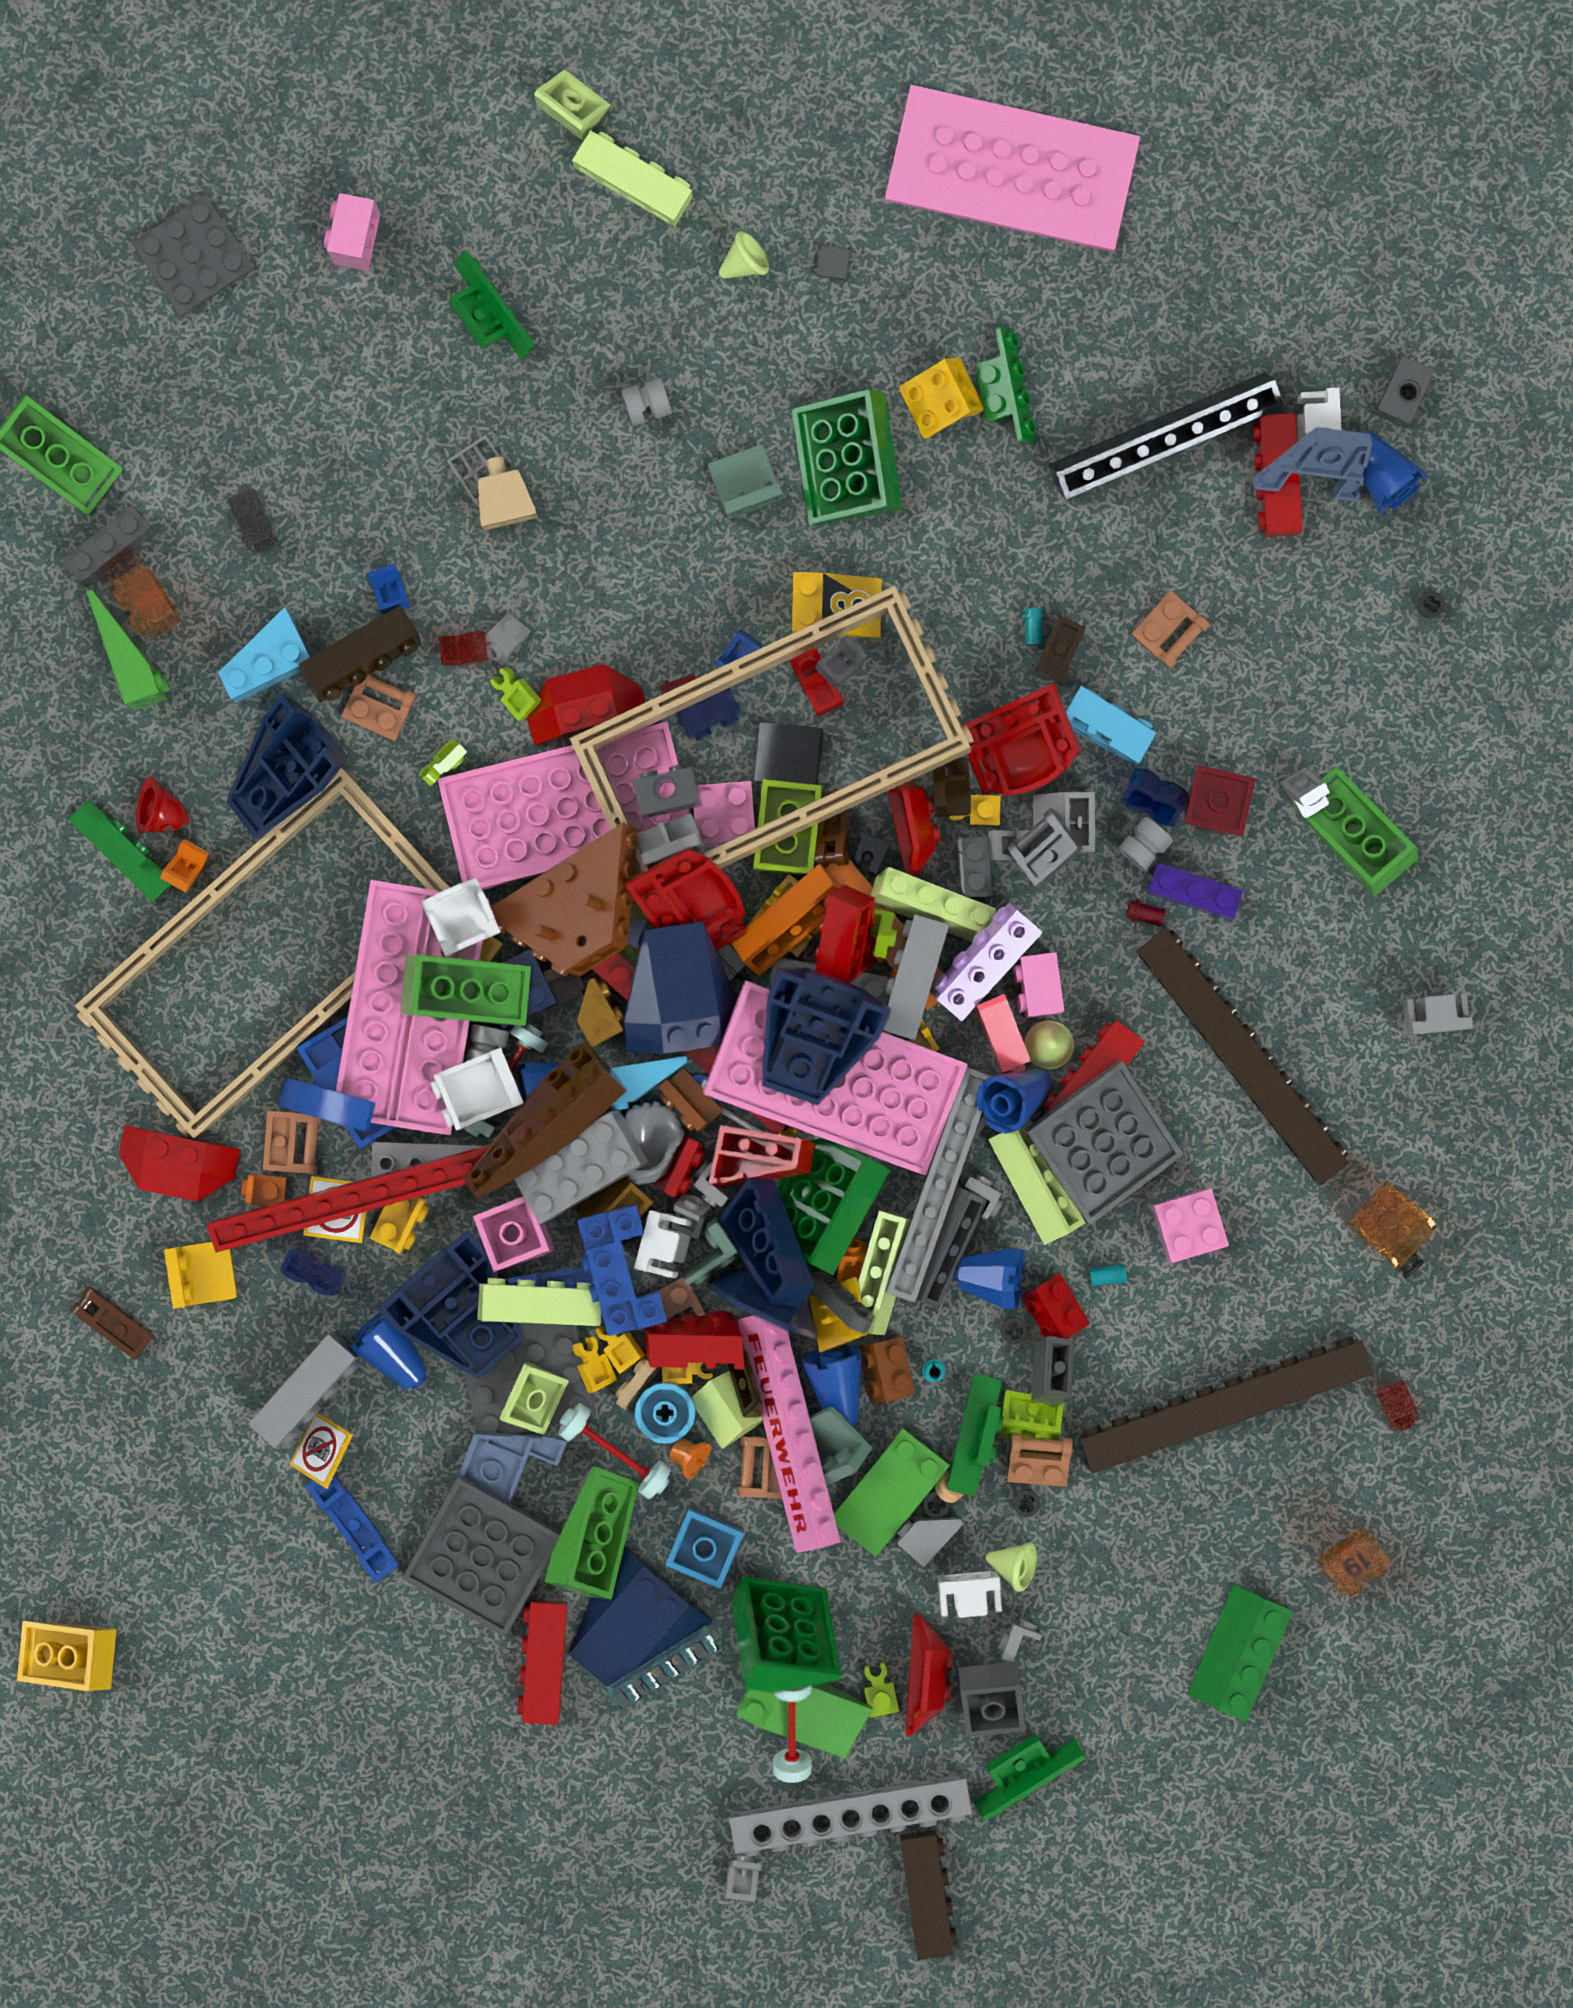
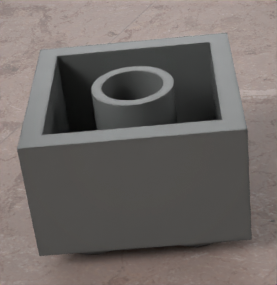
[958,1661,1026,1737]

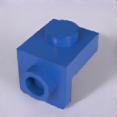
[368,564,411,615]
[715,629,765,667]

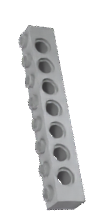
[729,1774,972,1857]

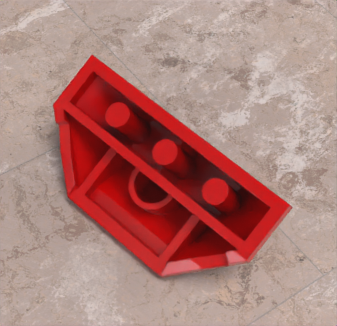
[527,664,645,745]
[883,766,940,878]
[119,1125,241,1202]
[905,1612,953,1736]

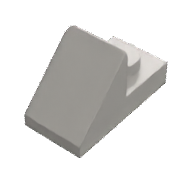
[1280,767,1330,818]

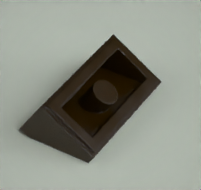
[728,1350,763,1418]

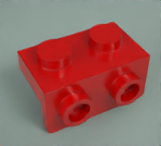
[654,1135,705,1199]
[1021,1273,1090,1339]

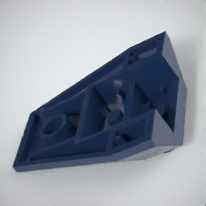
[227,694,347,839]
[623,921,738,1054]
[762,967,891,1105]
[377,1230,524,1379]
[707,1267,817,1338]
[568,1545,713,1693]

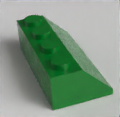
[1187,1584,1293,1722]

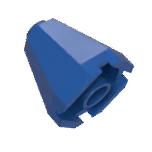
[953,1248,1025,1309]

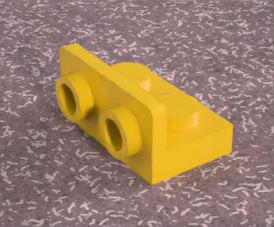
[369,1196,429,1254]

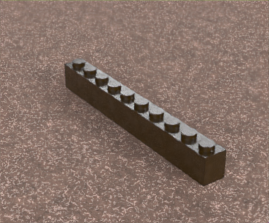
[1135,928,1349,1185]
[1078,1336,1374,1474]

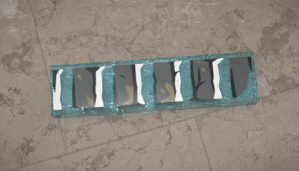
[605,1625,722,1712]

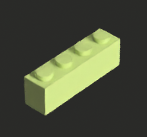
[572,130,693,227]
[871,867,996,942]
[988,1119,1085,1245]
[858,1211,912,1335]
[477,1278,601,1326]

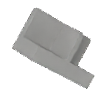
[638,814,704,869]

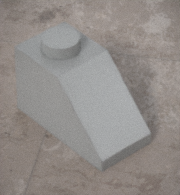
[896,1516,964,1567]

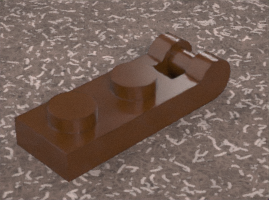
[815,790,852,868]
[70,1286,155,1360]

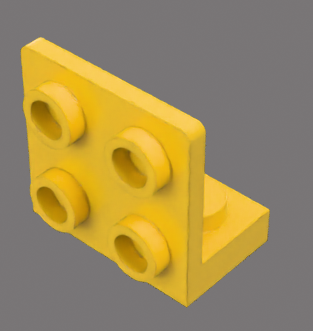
[899,357,984,439]
[164,1242,237,1309]

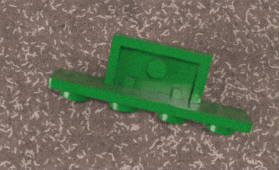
[448,251,534,360]
[975,326,1036,444]
[70,800,171,901]
[946,1374,1004,1496]
[974,1734,1085,1821]

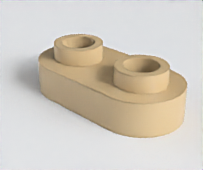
[615,1358,661,1411]

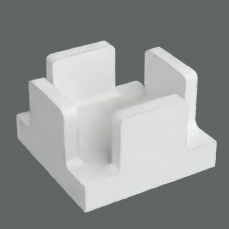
[1296,388,1341,441]
[421,878,500,957]
[634,1210,692,1278]
[937,1571,1002,1618]

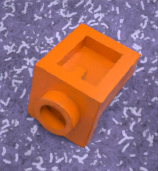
[241,1174,287,1206]
[835,1239,868,1283]

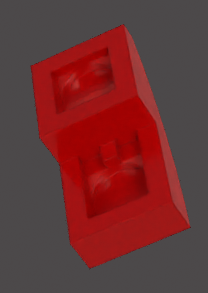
[789,647,844,717]

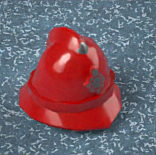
[136,776,190,834]

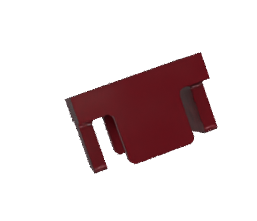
[1184,765,1256,837]

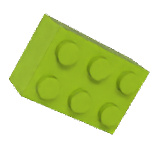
[753,779,822,876]

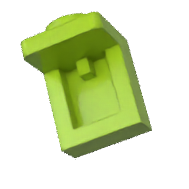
[870,909,897,958]

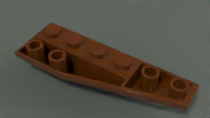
[464,1041,627,1198]

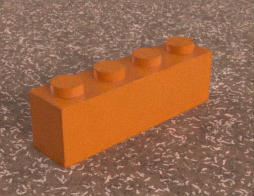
[731,863,841,976]

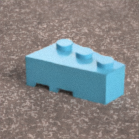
[218,607,311,703]
[1066,686,1156,766]

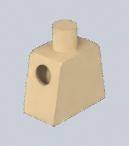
[478,457,538,531]

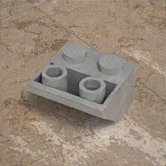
[1033,792,1095,854]

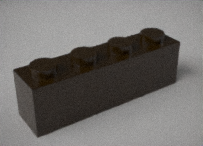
[298,605,421,703]
[900,1830,958,1960]

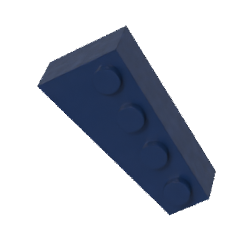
[718,1177,814,1307]

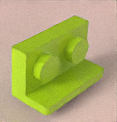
[998,1390,1064,1440]

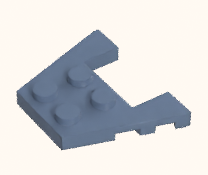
[1252,427,1372,502]
[459,1431,568,1519]

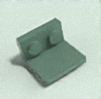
[708,444,783,520]
[683,1215,737,1285]
[809,1407,872,1486]

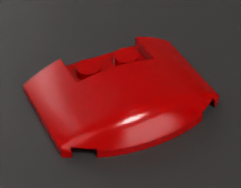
[960,683,1081,796]
[624,848,746,950]

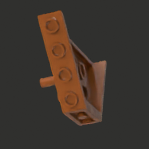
[490,823,639,977]

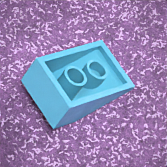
[610,1056,689,1111]

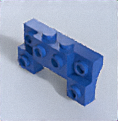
[296,1017,397,1149]
[577,1204,667,1336]

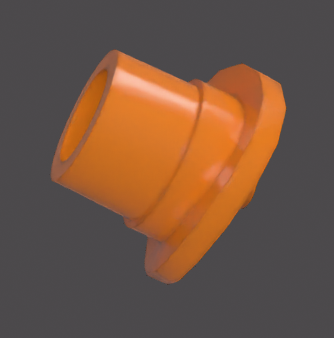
[669,1437,712,1480]

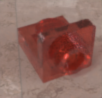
[439,631,488,666]
[1376,1380,1419,1431]

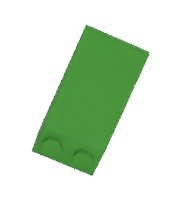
[0,395,123,516]
[86,590,171,711]
[1292,766,1419,897]
[401,954,531,1026]
[834,1426,950,1557]
[545,1467,639,1599]
[736,1683,873,1759]

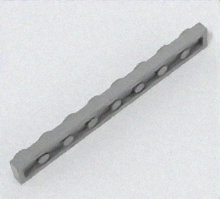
[886,1067,991,1303]

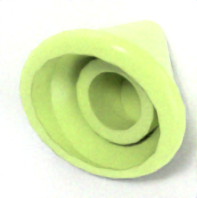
[719,231,769,279]
[1024,1020,1074,1070]
[986,1542,1037,1592]

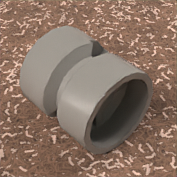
[621,377,672,426]
[1117,817,1173,873]
[464,1024,510,1062]

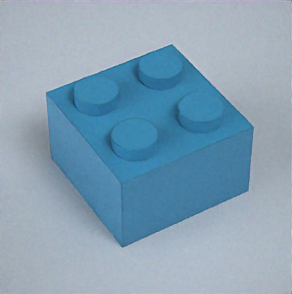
[665,1506,744,1589]

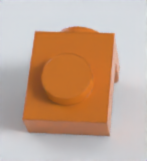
[160,839,209,892]

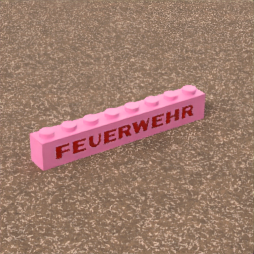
[738,1315,841,1553]

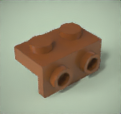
[658,1069,723,1131]
[859,1336,915,1403]

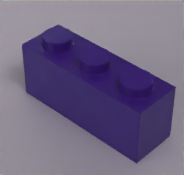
[1146,863,1243,921]

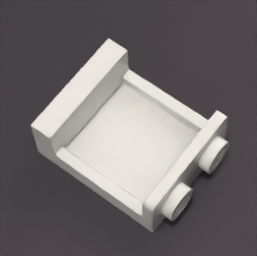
[430,1048,523,1131]

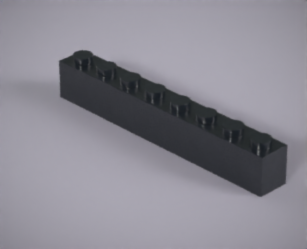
[1048,372,1284,499]

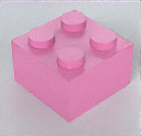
[324,193,381,271]
[693,781,755,847]
[1013,952,1064,1018]
[1151,1188,1229,1263]
[473,1196,555,1272]

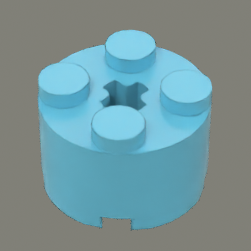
[635,1381,696,1443]

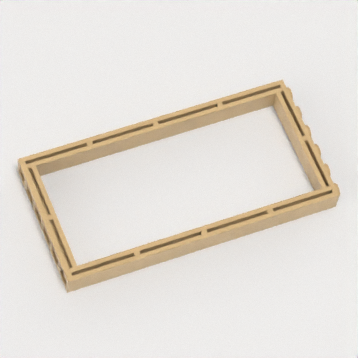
[569,586,974,878]
[75,767,450,1139]

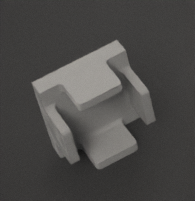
[1402,994,1473,1036]

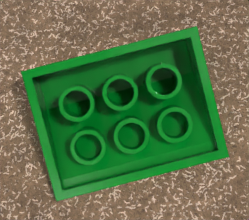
[792,389,903,525]
[778,1137,890,1275]
[731,1576,842,1693]

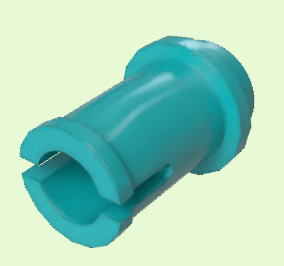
[1022,608,1045,645]
[1089,1262,1127,1287]
[922,1359,946,1383]

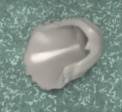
[624,1102,685,1185]

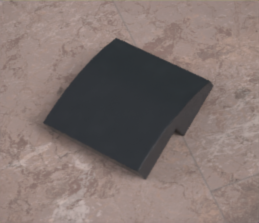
[754,723,823,785]

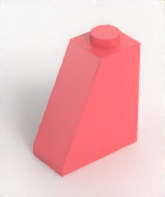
[974,994,1030,1073]

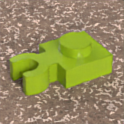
[490,667,542,721]
[418,738,467,786]
[864,1662,899,1718]

